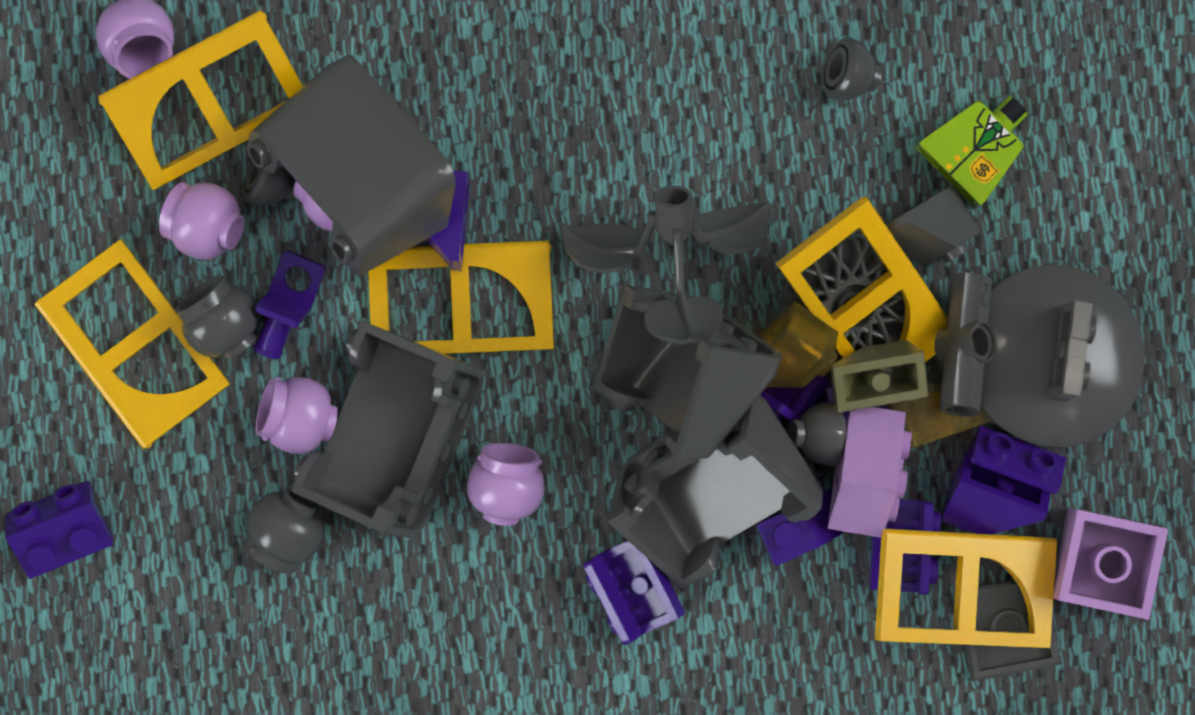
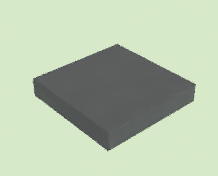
[954,579,1062,681]

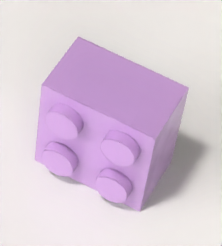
[827,407,912,538]
[1053,507,1168,620]

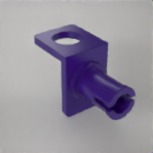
[254,250,326,359]

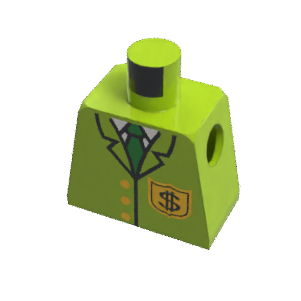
[914,96,1028,208]

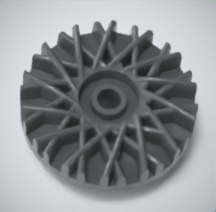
[781,234,905,368]

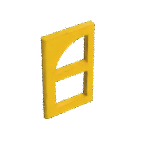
[98,10,303,190]
[775,196,948,362]
[34,239,231,450]
[368,240,554,354]
[875,529,1057,648]

